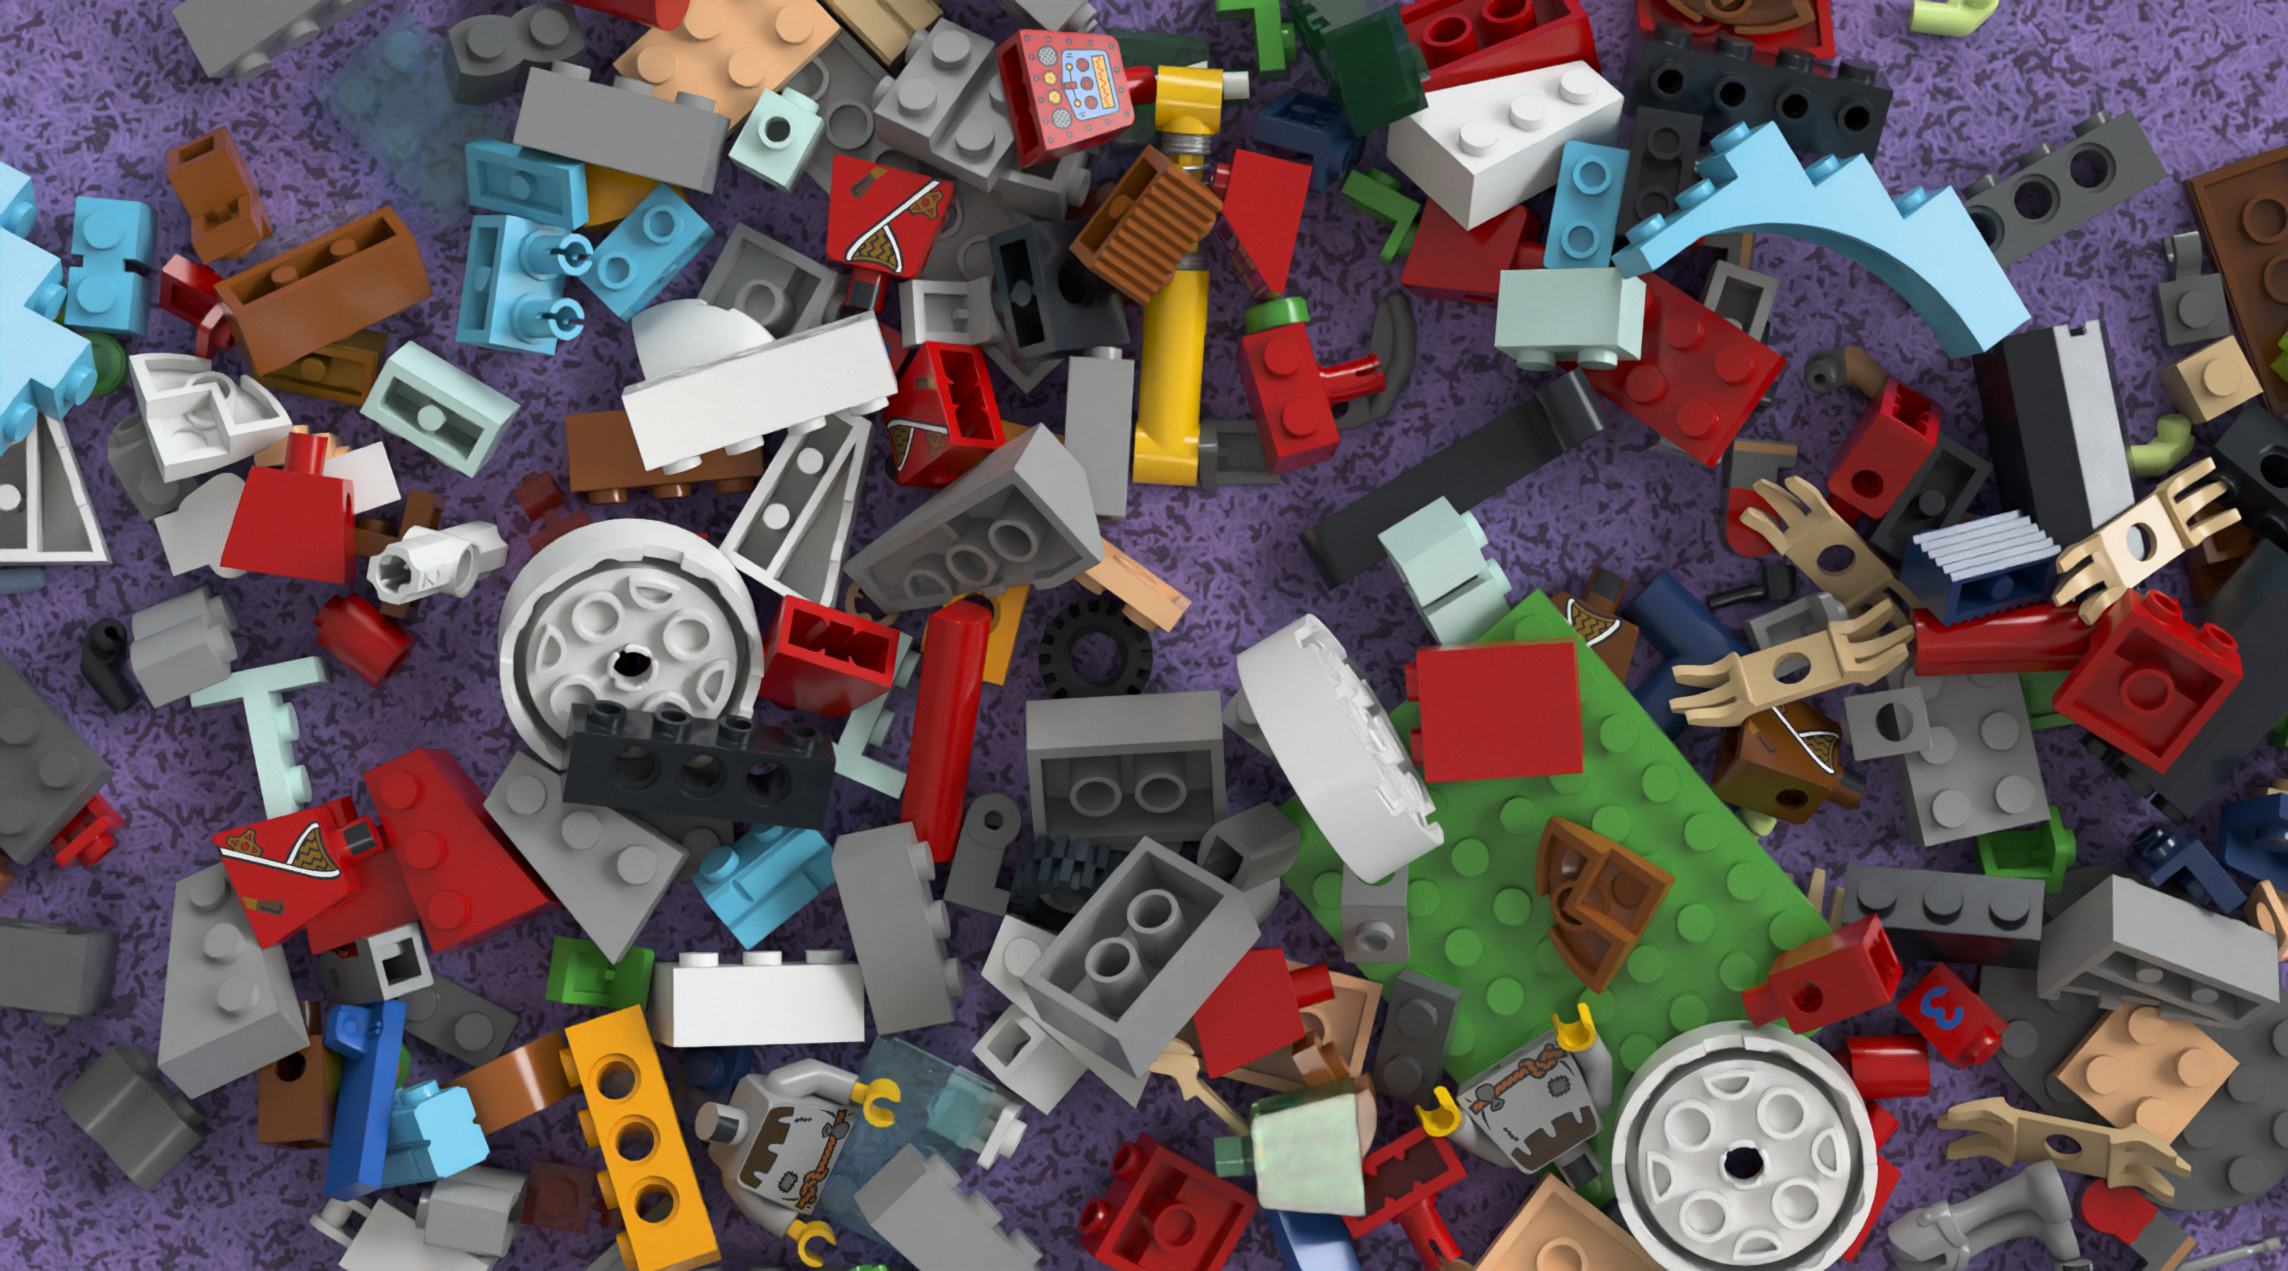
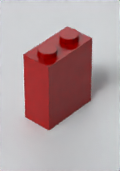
[1405,636,1585,783]

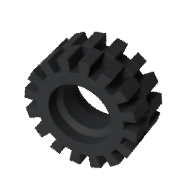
[1038,599,1153,699]

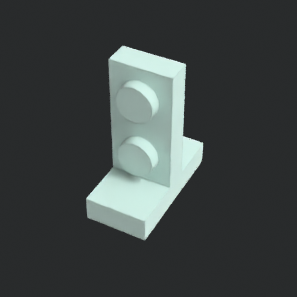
[832,627,921,799]
[190,656,331,820]

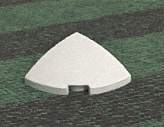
[631,299,775,380]
[129,353,293,483]

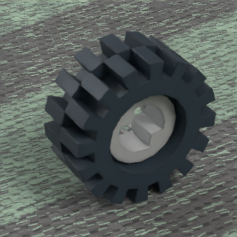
[1010,835,1125,931]

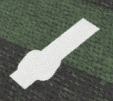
[154,441,401,578]

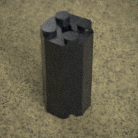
[1971,319,2156,603]
[2079,538,2288,827]

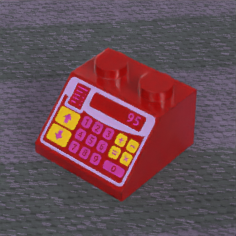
[1207,149,1312,304]

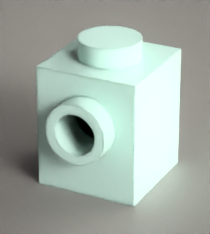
[728,87,827,195]

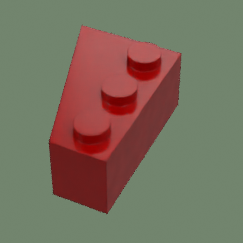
[363,748,564,953]

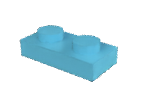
[465,137,589,230]

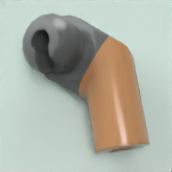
[1804,346,1893,399]

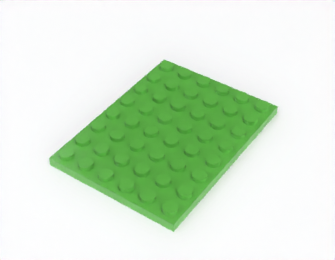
[1277,587,1835,1209]

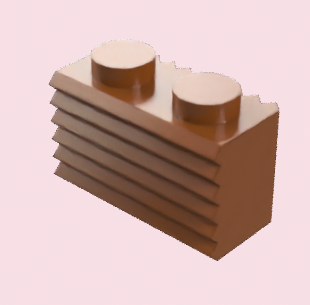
[1069,144,1223,306]

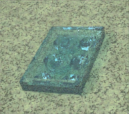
[315,8,523,235]
[813,1034,998,1254]

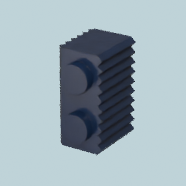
[1899,509,2062,628]

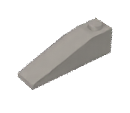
[842,422,1105,614]

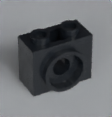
[1612,106,1709,261]
[988,218,1131,364]

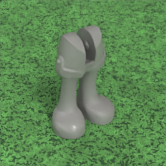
[1888,1158,2080,1271]

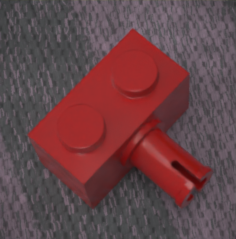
[1235,321,1386,476]
[1323,1125,1470,1271]

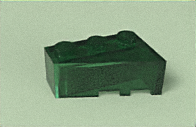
[1285,0,1431,138]

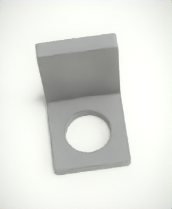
[1841,685,1933,761]
[1340,862,1410,963]

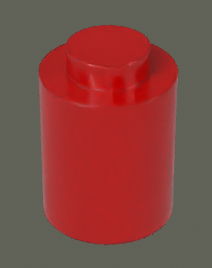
[313,592,417,689]
[1831,1032,1930,1101]

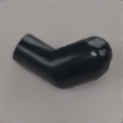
[80,618,141,716]

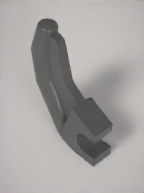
[1333,292,1418,431]

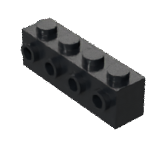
[1618,22,1894,165]

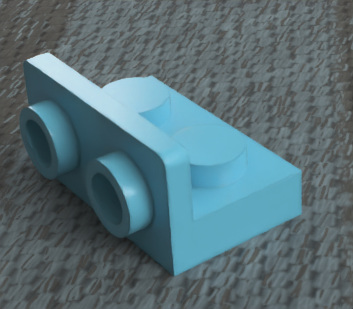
[1543,140,1630,269]
[577,183,717,325]

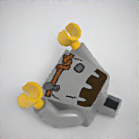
[1414,1003,1613,1190]
[695,1058,901,1267]

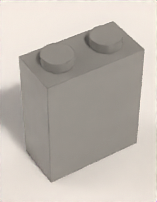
[1064,346,1135,523]

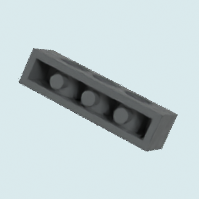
[1961,109,2168,269]

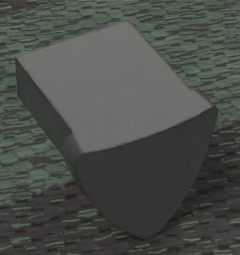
[1198,415,1280,492]

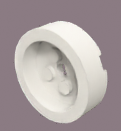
[498,518,764,770]
[1237,614,1444,884]
[1611,1020,1878,1271]

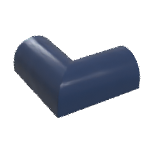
[1618,568,1753,742]

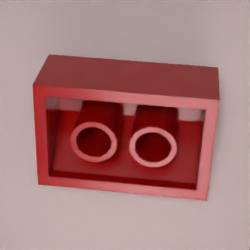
[1368,0,1602,98]

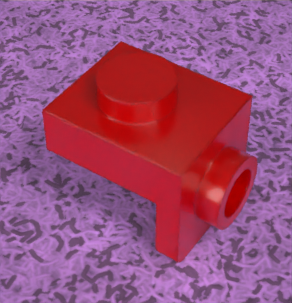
[159,253,235,361]
[50,791,126,869]

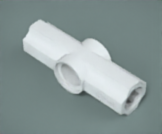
[366,520,508,605]

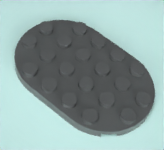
[1976,865,2288,1212]

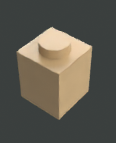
[2157,335,2263,426]

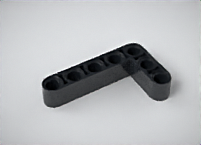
[1297,366,1614,591]

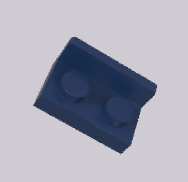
[1252,88,1368,194]
[2216,792,2288,900]
[2124,821,2248,915]

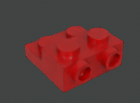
[2051,587,2244,775]
[1078,1131,1261,1271]

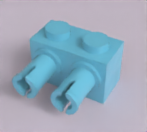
[455,215,593,356]

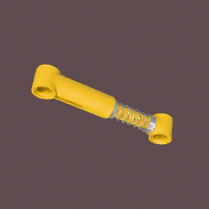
[1133,65,1223,487]

